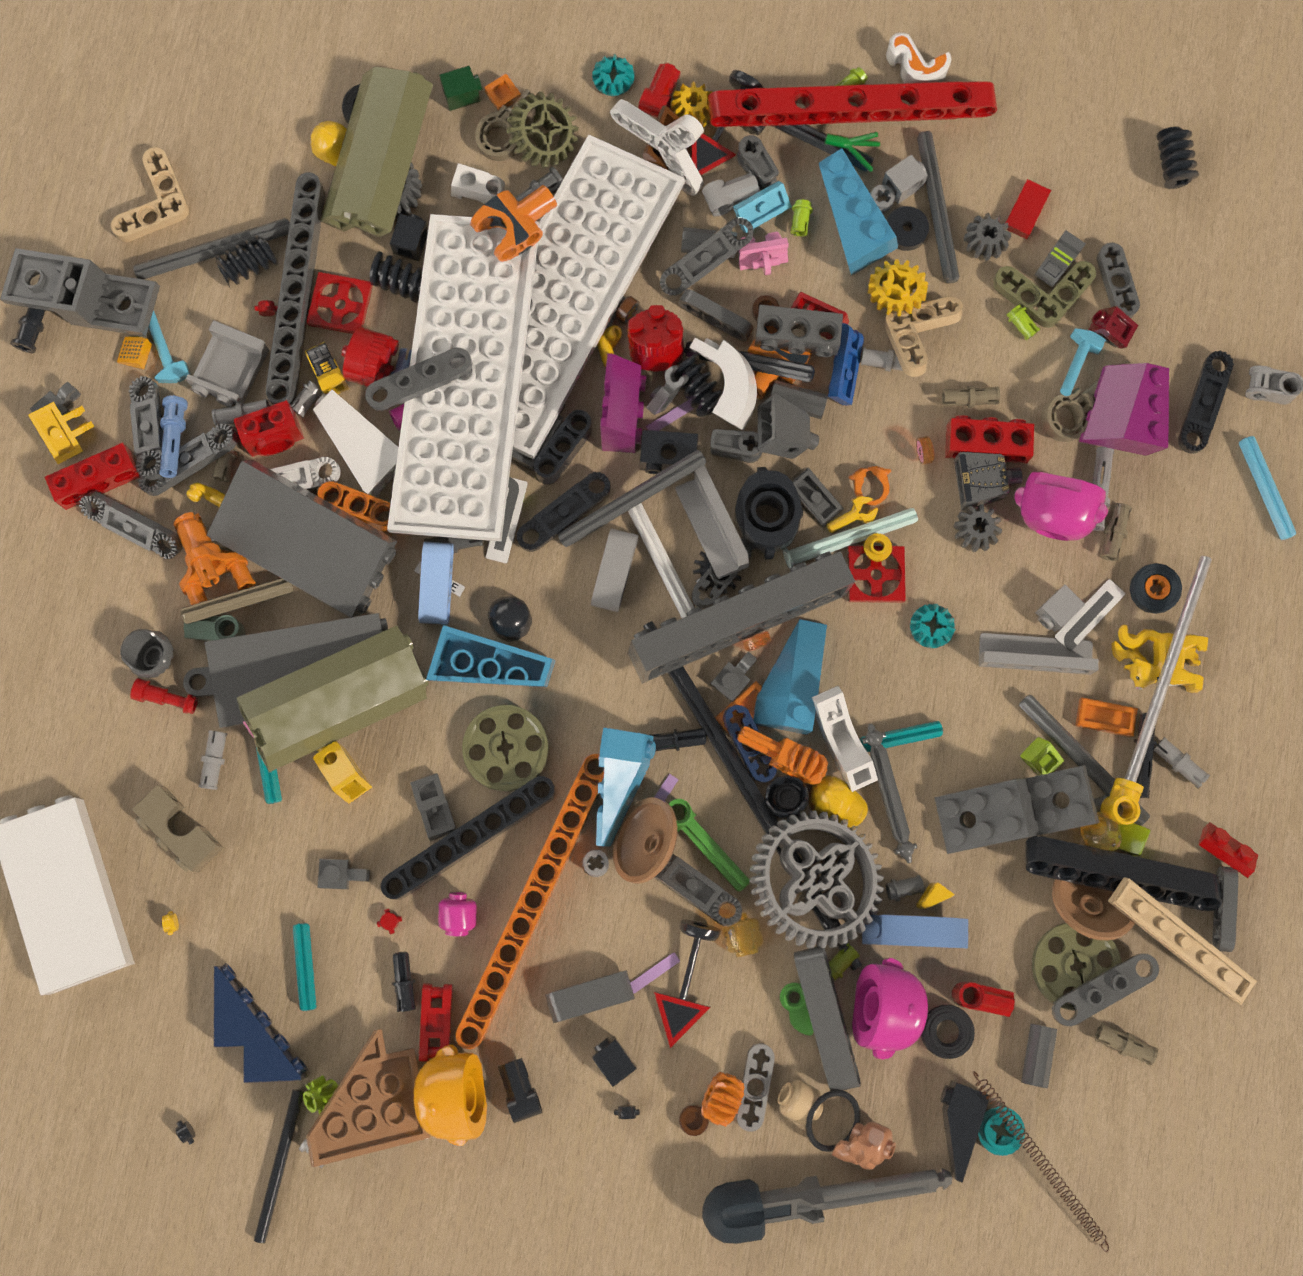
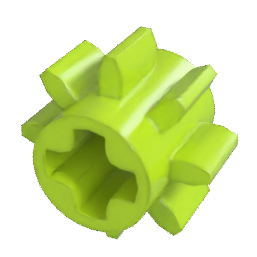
[303,1075,338,1114]

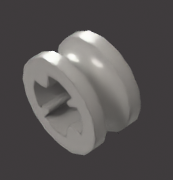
[871,185,895,213]
[583,850,609,877]

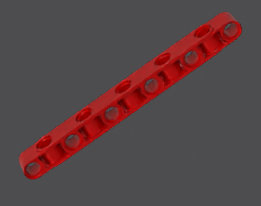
[708,81,997,127]

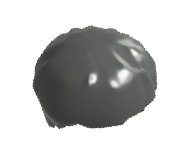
[120,629,174,678]

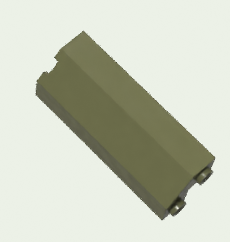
[320,66,433,238]
[236,626,429,772]

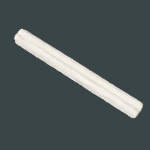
[628,503,694,618]

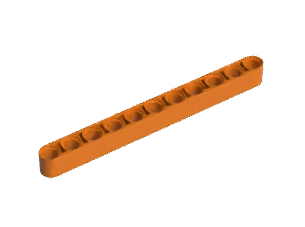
[456,754,604,1049]

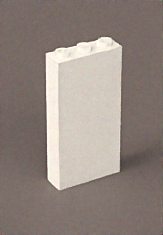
[0,795,135,995]

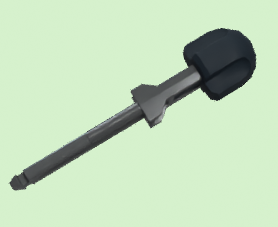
[702,1168,952,1244]

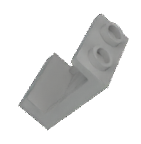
[186,320,269,407]

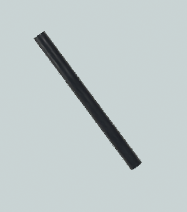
[253,1089,304,1243]

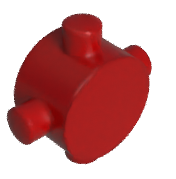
[254,300,278,317]
[377,909,402,934]

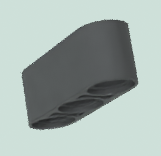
[545,970,635,1023]

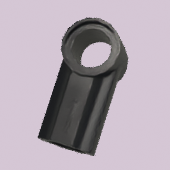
[498,1058,543,1123]

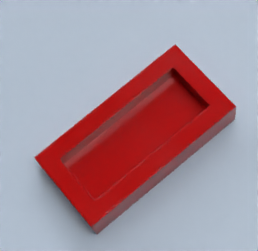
[1006,179,1052,239]

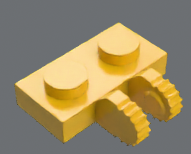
[28,402,94,464]

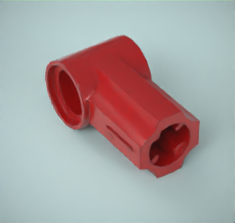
[638,62,681,118]
[952,981,1015,1017]

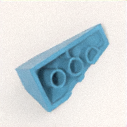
[753,619,827,735]

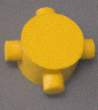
[162,911,179,935]

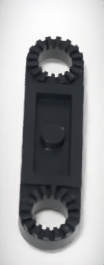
[1178,350,1234,454]
[517,472,611,552]

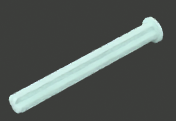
[783,508,918,569]

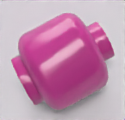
[438,892,477,936]

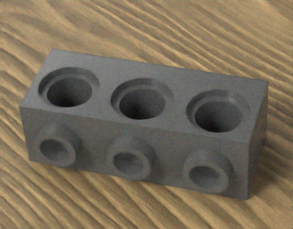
[755,305,843,357]

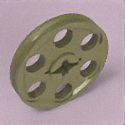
[462,705,549,791]
[1032,923,1122,1011]

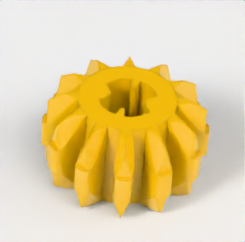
[671,81,712,127]

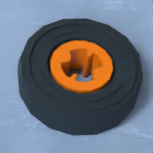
[1129,563,1182,614]

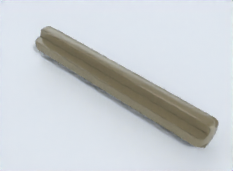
[181,578,293,624]

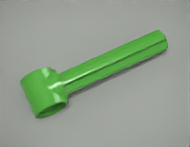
[668,799,750,892]

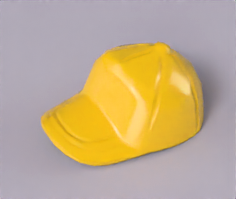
[311,121,347,167]
[808,775,868,827]

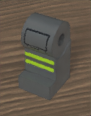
[1035,230,1086,287]

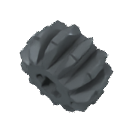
[964,213,1011,261]
[953,504,1002,552]

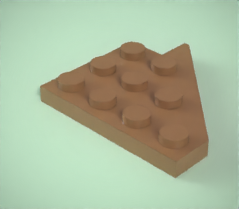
[306,1029,430,1167]

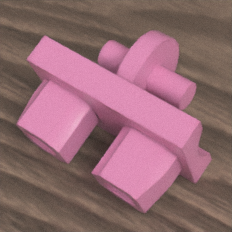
[739,232,789,276]

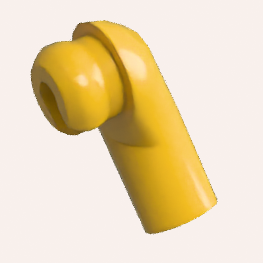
[597,325,622,367]
[186,482,225,508]

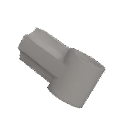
[702,173,760,217]

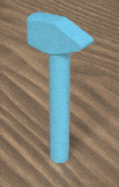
[149,310,190,383]
[1060,329,1106,396]

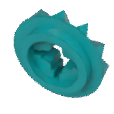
[592,54,634,96]
[910,604,956,648]
[978,1106,1025,1156]

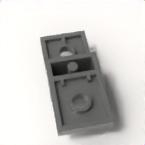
[0,248,160,337]
[934,766,1099,854]

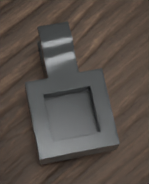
[646,365,689,415]
[30,382,81,415]
[711,651,757,702]
[317,859,370,890]

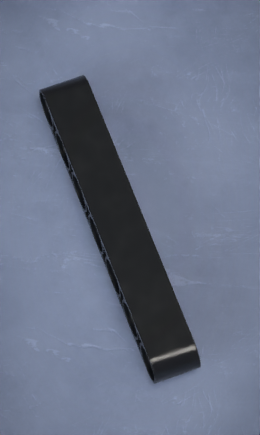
[381,776,556,900]
[1025,836,1222,911]

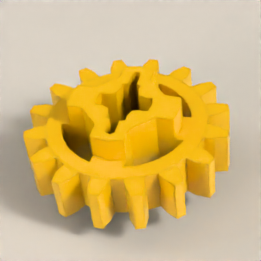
[868,259,928,316]

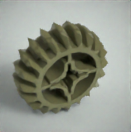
[506,91,579,168]

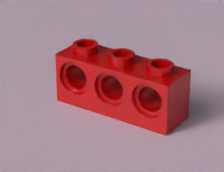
[945,415,1035,464]
[44,442,140,510]

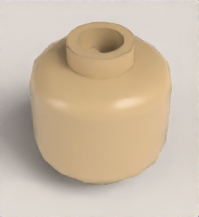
[778,1080,824,1125]

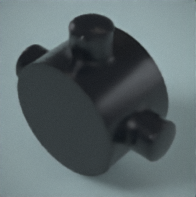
[614,1105,640,1119]
[175,1120,195,1145]

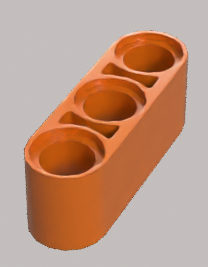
[317,481,391,532]

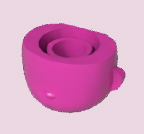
[1015,472,1109,541]
[852,958,928,1059]

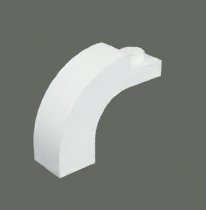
[690,338,757,430]
[812,686,878,792]

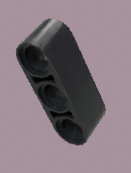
[534,410,592,485]

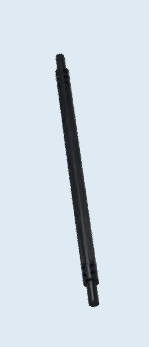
[643,621,862,971]

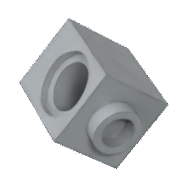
[882,154,928,204]
[1035,585,1085,632]

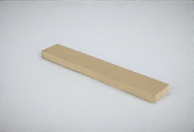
[1108,877,1257,1005]

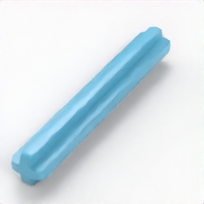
[1239,436,1296,540]

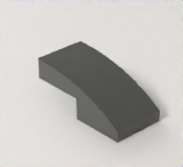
[410,773,457,841]

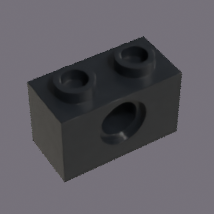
[640,430,698,476]

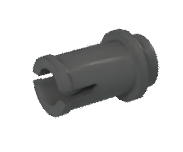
[885,875,925,902]

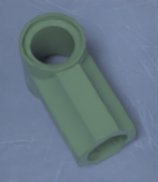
[183,615,245,641]

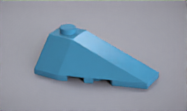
[596,728,656,847]

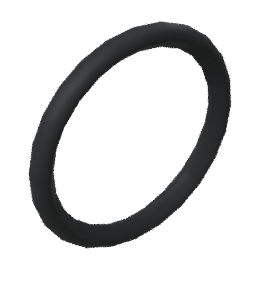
[806,1090,861,1152]

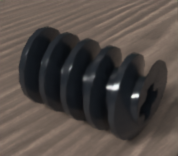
[1156,126,1199,189]
[215,235,279,287]
[370,251,423,303]
[674,354,723,417]

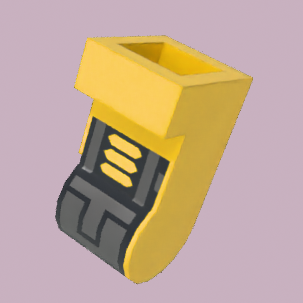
[305,341,349,394]

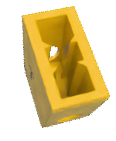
[313,741,372,804]

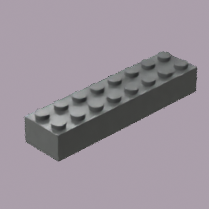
[628,551,855,684]

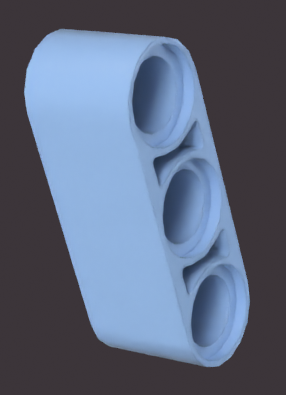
[418,541,454,625]

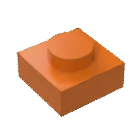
[484,74,521,111]

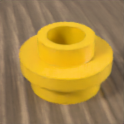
[863,533,892,562]

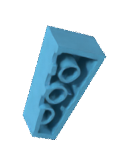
[819,149,898,276]
[426,625,556,687]

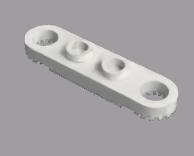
[270,457,341,491]

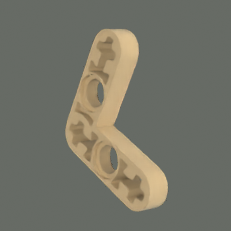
[111,147,190,242]
[885,297,963,377]

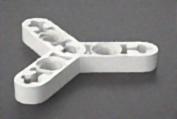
[610,100,704,196]

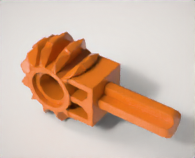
[738,726,828,785]

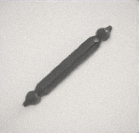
[863,724,917,863]

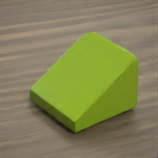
[1020,737,1064,775]
[1108,823,1151,857]

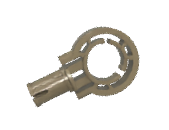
[475,89,536,161]
[1041,379,1099,442]

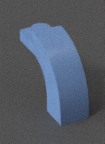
[862,915,968,949]

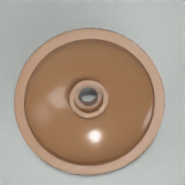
[613,797,678,884]
[1052,879,1135,941]

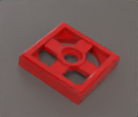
[306,272,373,334]
[848,546,906,603]

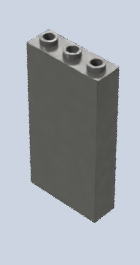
[206,460,397,617]
[205,613,388,728]

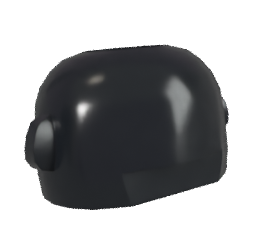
[735,467,803,560]

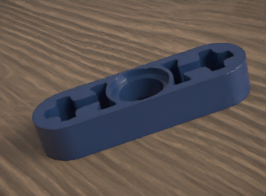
[723,705,777,782]

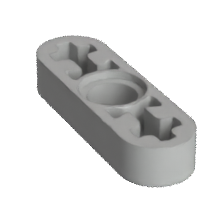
[736,1043,775,1132]

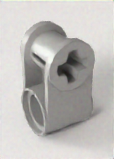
[1245,366,1303,405]

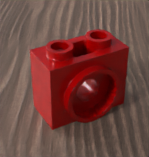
[233,400,305,457]

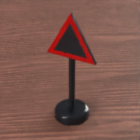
[691,70,764,175]
[654,919,721,1048]

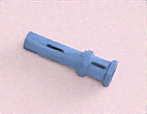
[159,395,188,478]

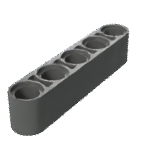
[794,946,861,1091]

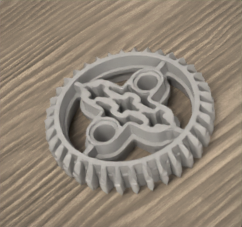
[749,811,884,948]

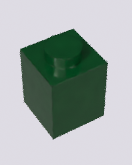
[439,65,483,111]

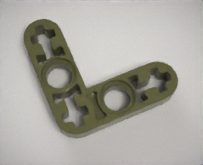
[993,261,1096,328]

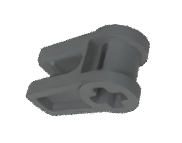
[737,135,779,190]
[710,429,762,463]

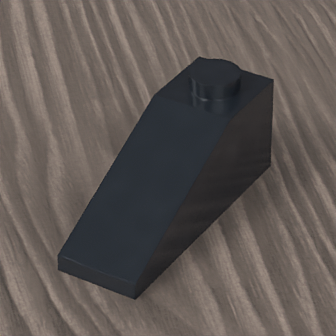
[940,1080,991,1183]

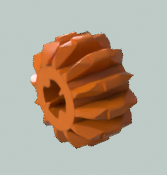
[701,1072,745,1127]

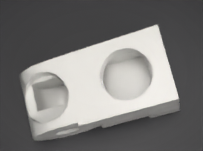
[451,163,505,204]

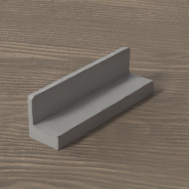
[675,465,749,579]
[979,633,1099,675]

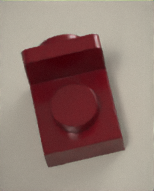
[1088,306,1139,349]

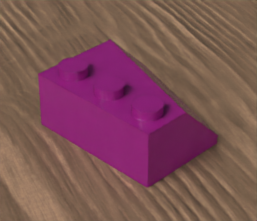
[600,354,646,453]
[1079,363,1169,456]

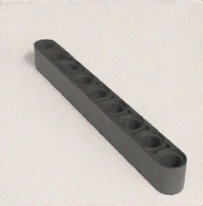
[266,172,325,405]

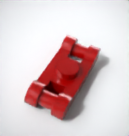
[419,983,453,1062]

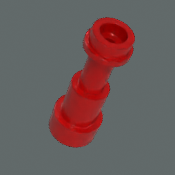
[130,678,198,714]

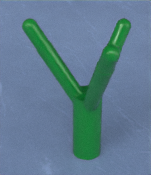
[825,132,881,172]

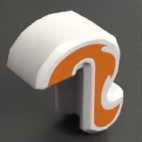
[886,33,951,83]

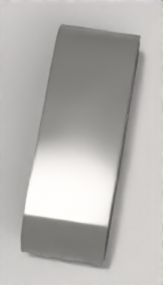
[591,528,638,612]

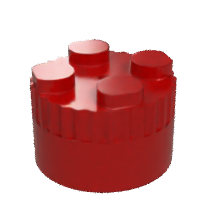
[627,305,684,372]
[341,327,399,387]

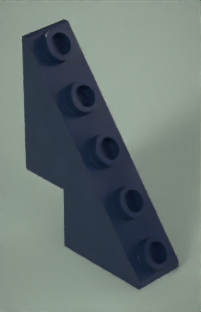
[214,963,308,1083]

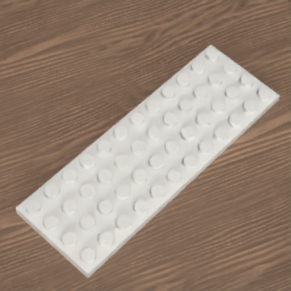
[513,135,685,459]
[387,214,540,541]

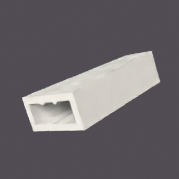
[313,390,398,497]

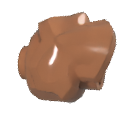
[832,1121,896,1170]

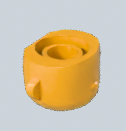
[414,1045,487,1146]

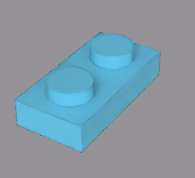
[733,181,792,233]

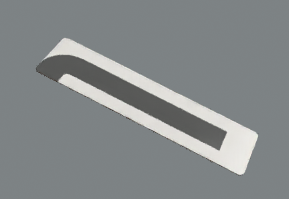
[486,477,528,563]
[1055,579,1125,651]

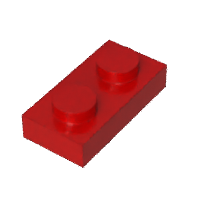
[1198,822,1258,878]

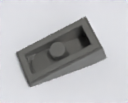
[791,467,844,527]

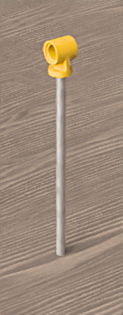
[1100,556,1212,825]

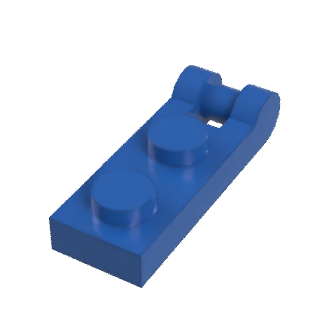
[828,323,864,406]

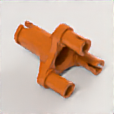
[173,512,256,605]

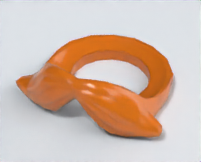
[849,466,891,506]

